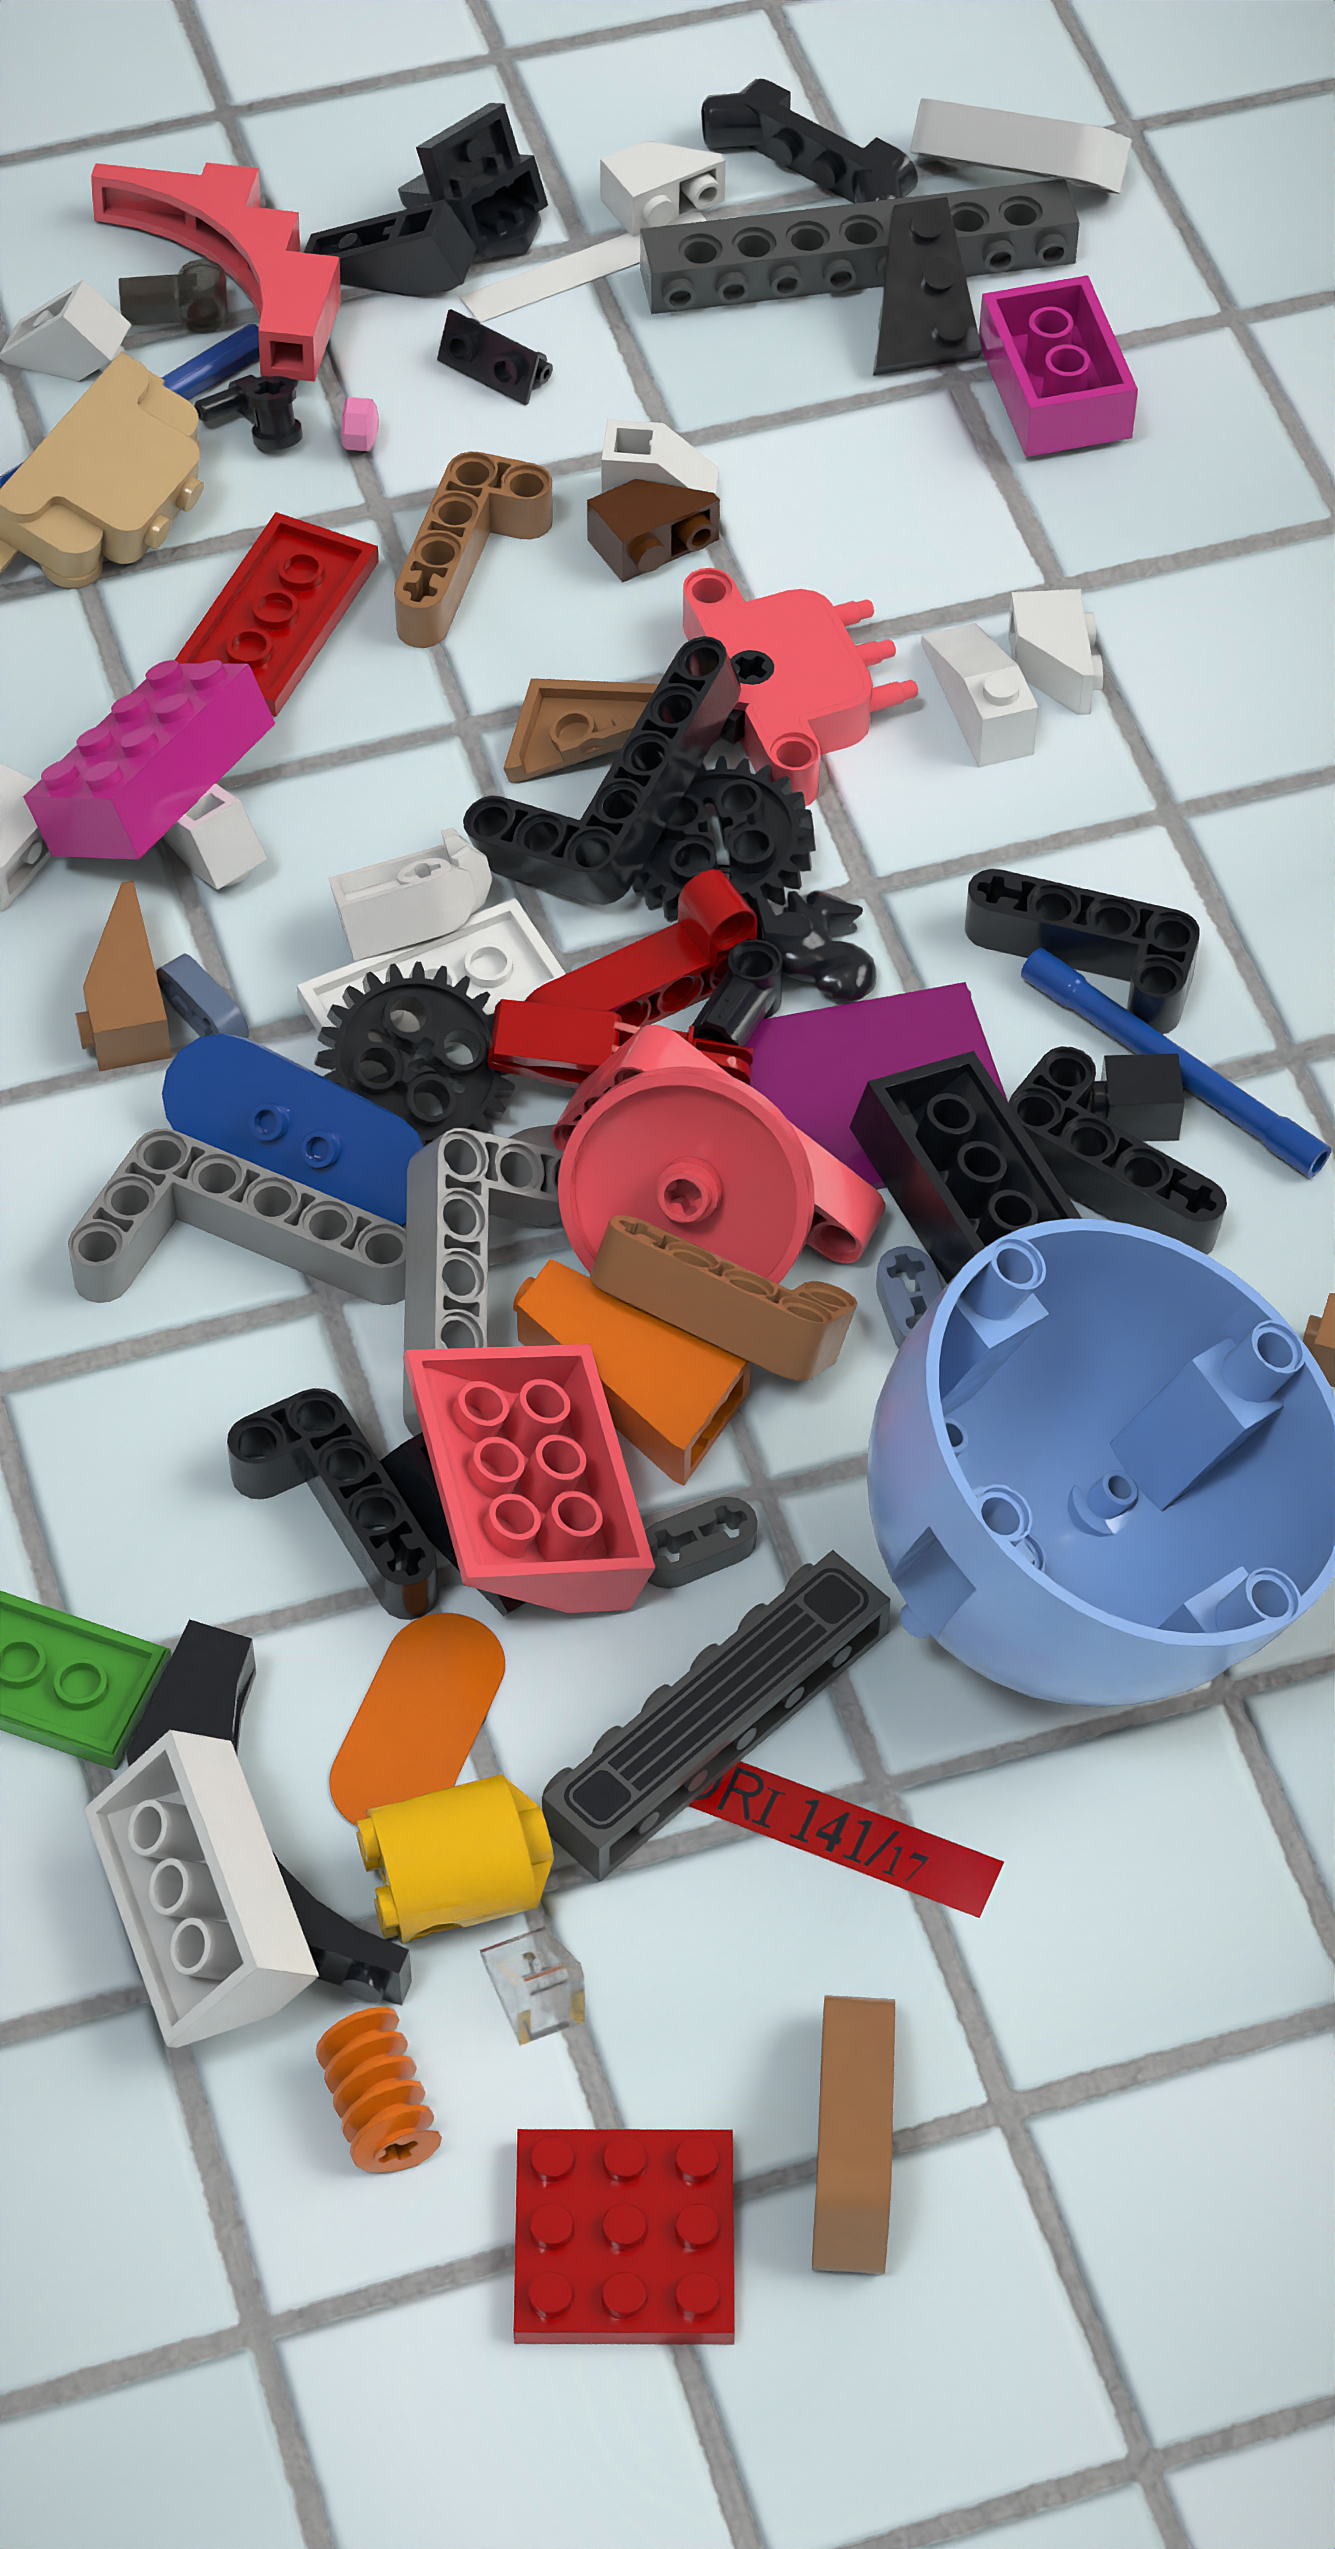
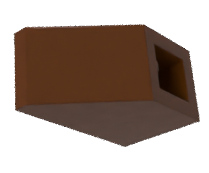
[587,479,720,583]

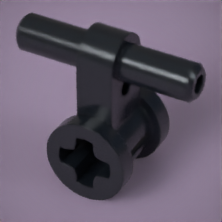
[194,375,303,450]

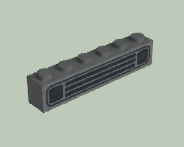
[542,1550,891,1882]

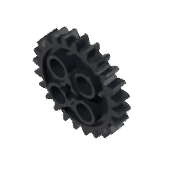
[632,756,816,920]
[314,961,516,1146]

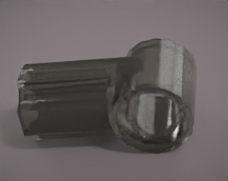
[118,259,229,334]

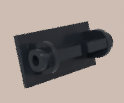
[437,309,553,405]

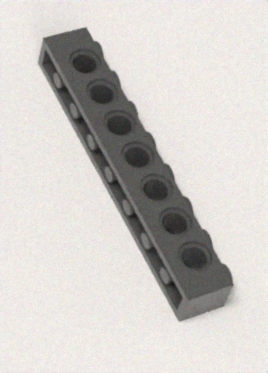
[640,179,1080,314]

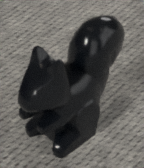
[754,890,877,1002]

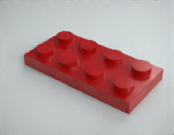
[175,512,379,717]

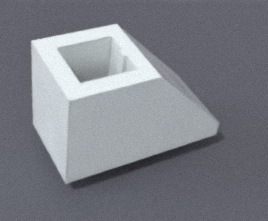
[600,140,726,237]
[601,419,719,495]
[1008,589,1103,715]

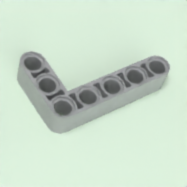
[68,1128,406,1305]
[403,1128,564,1436]

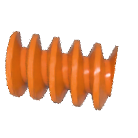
[316,2007,442,2173]

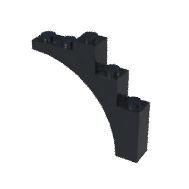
[126,1619,412,2006]

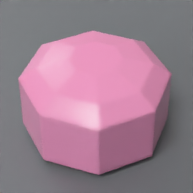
[341,397,379,451]

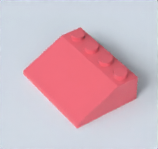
[403,1344,655,1613]

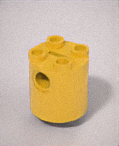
[356,1774,554,1944]

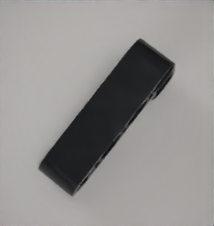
[965,869,1200,1034]
[1008,1046,1227,1255]
[227,1388,439,1620]

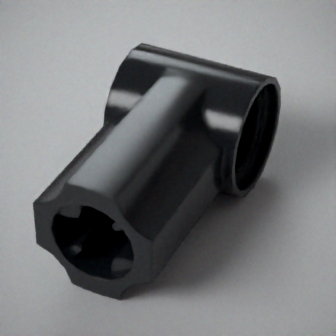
[691,939,783,1047]

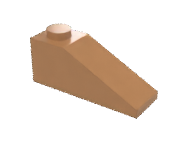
[75,881,172,1071]

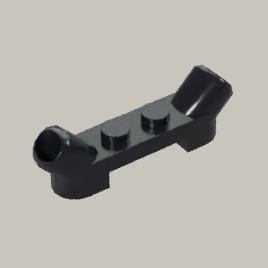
[701,78,918,204]

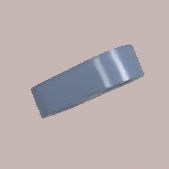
[156,953,249,1038]
[876,1246,943,1349]

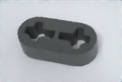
[645,1497,758,1589]

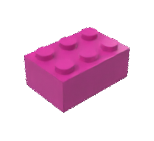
[979,275,1138,457]

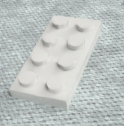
[297,898,566,1080]

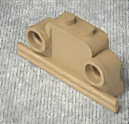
[0,351,204,589]

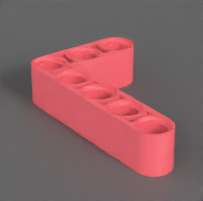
[551,1025,885,1263]

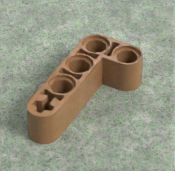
[394,451,553,648]
[590,1215,858,1381]
[812,1995,895,2274]

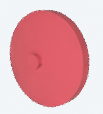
[558,1066,815,1284]

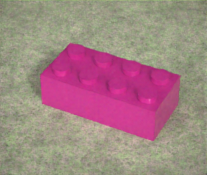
[23,660,275,860]

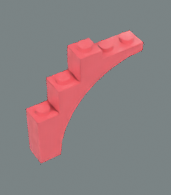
[91,162,341,382]

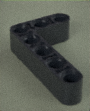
[463,636,741,905]

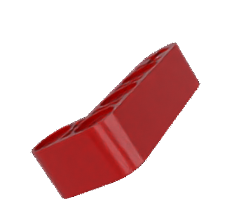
[525,869,757,1027]

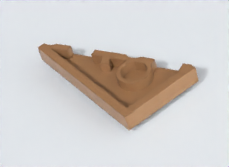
[503,678,658,783]

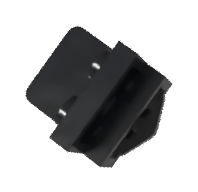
[398,103,549,257]

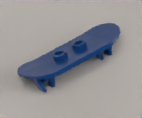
[162,1033,424,1227]

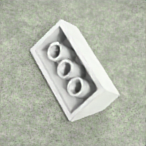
[83,1730,319,2048]

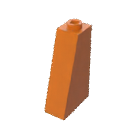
[513,1258,750,1486]

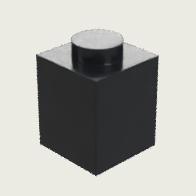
[1090,1053,1185,1142]

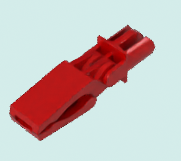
[488,999,754,1089]

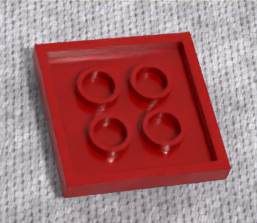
[513,2129,735,2345]

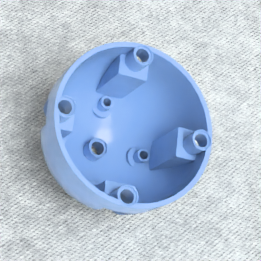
[866,1219,1335,1707]

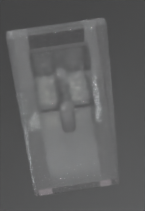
[480,1926,585,2046]

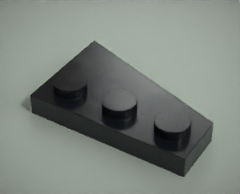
[873,197,982,376]

